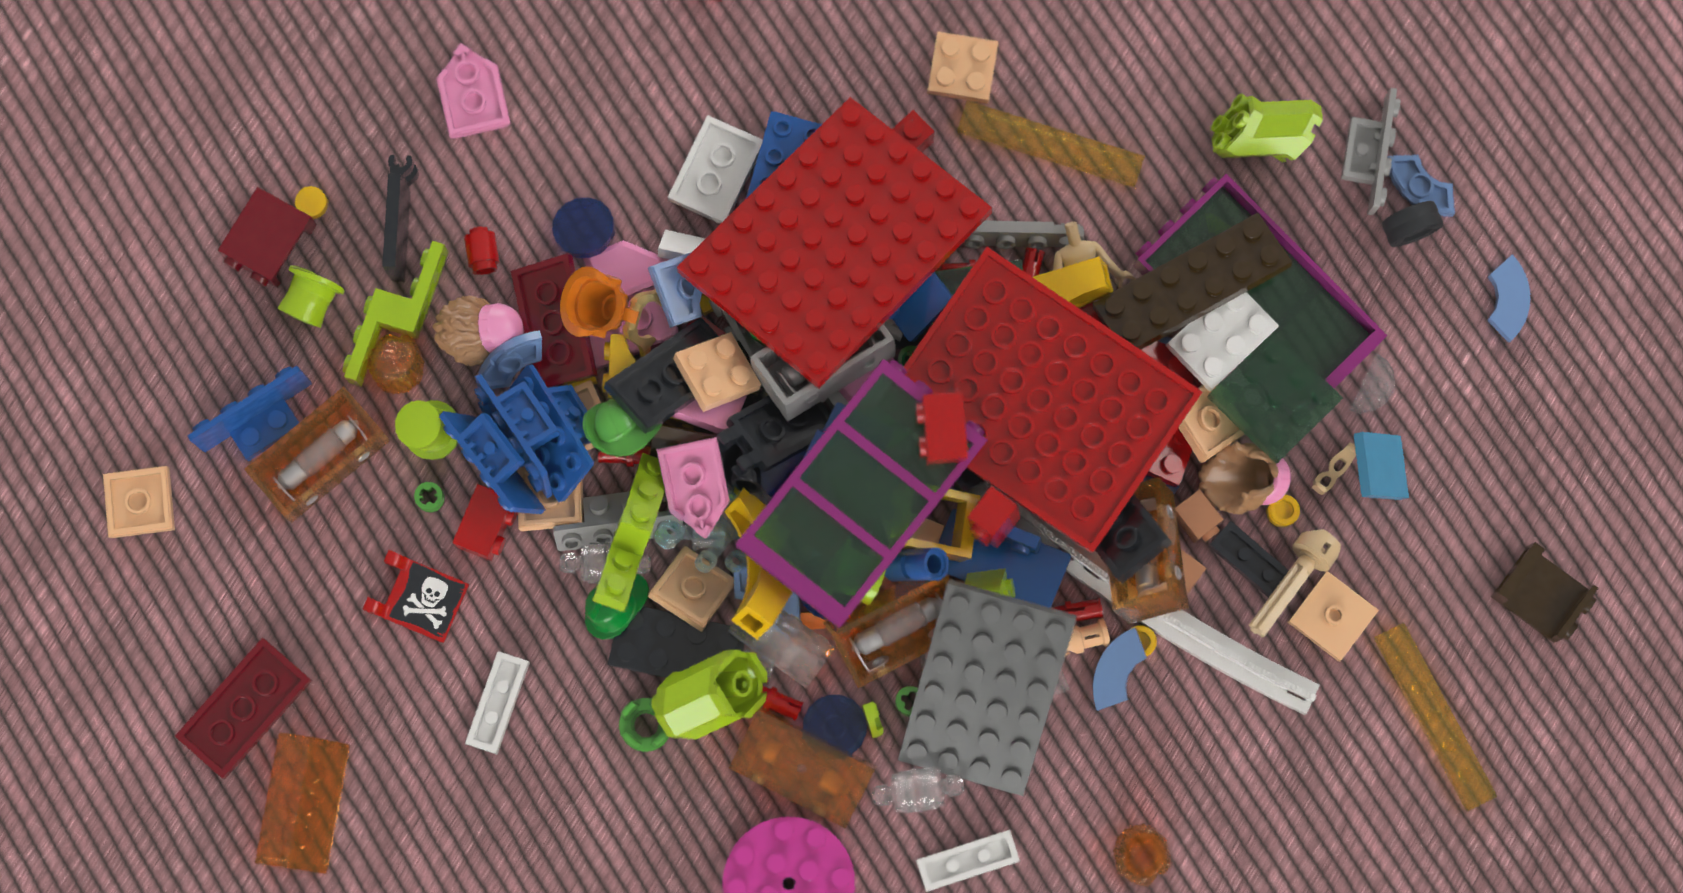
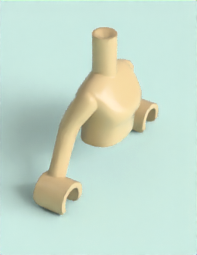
[1053,222,1136,288]

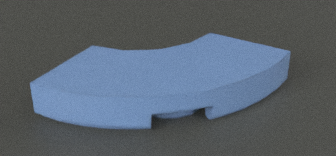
[1387,155,1455,217]
[1487,254,1530,343]
[478,330,542,389]
[1093,628,1147,711]

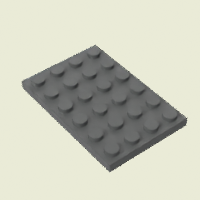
[898,579,1077,796]

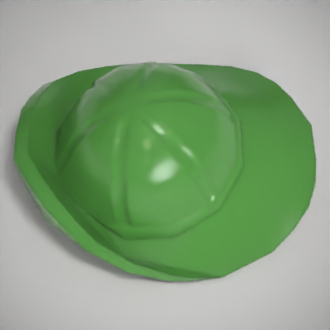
[582,399,662,457]

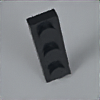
[1209,521,1304,598]

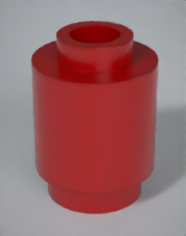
[464,226,500,275]

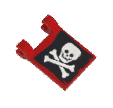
[362,550,469,644]

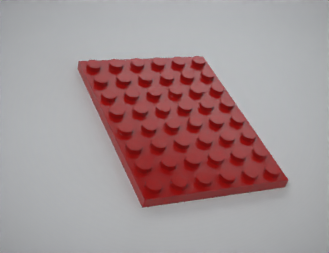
[677,97,992,389]
[877,247,1203,553]

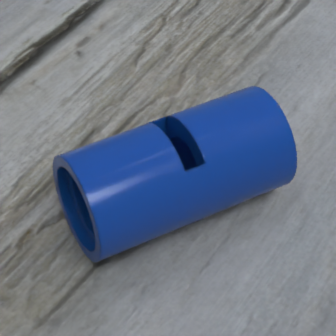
[883,548,949,582]

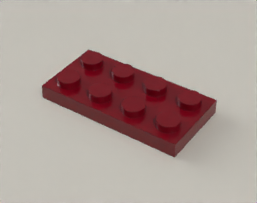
[511,253,598,388]
[175,637,313,779]

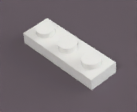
[465,651,530,754]
[916,830,1020,892]

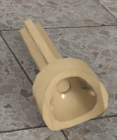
[1249,529,1341,637]

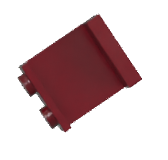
[218,186,317,288]

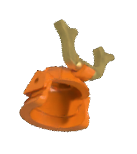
[560,266,662,357]

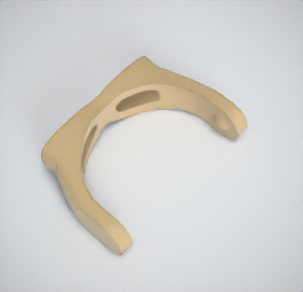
[1312,442,1356,495]

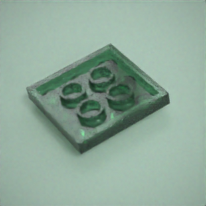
[1207,332,1343,464]

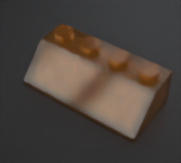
[254,732,350,874]

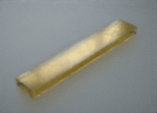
[957,100,1145,188]
[1374,622,1497,812]

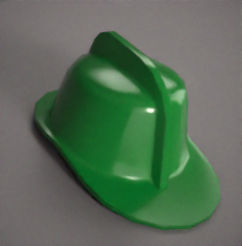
[585,573,649,640]

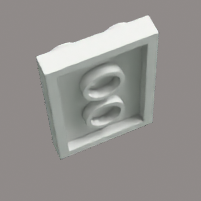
[668,115,763,224]
[1165,292,1279,392]

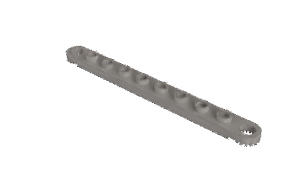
[961,221,1084,250]

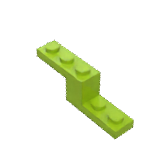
[342,241,449,387]
[593,453,665,612]

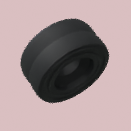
[1382,201,1444,247]

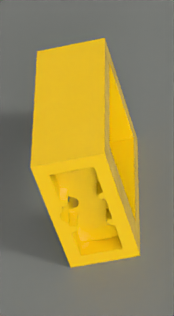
[886,482,981,562]

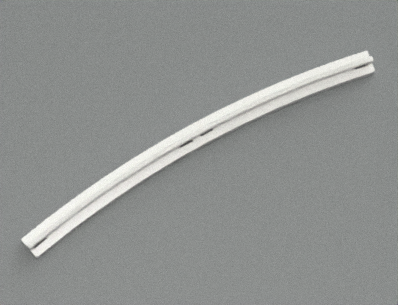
[906,428,1320,715]

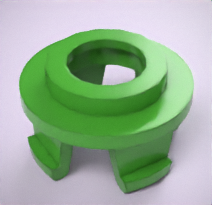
[619,698,669,752]

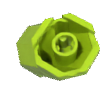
[1211,94,1323,162]
[652,650,768,739]

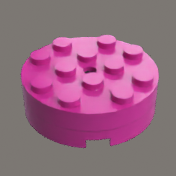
[723,817,855,893]

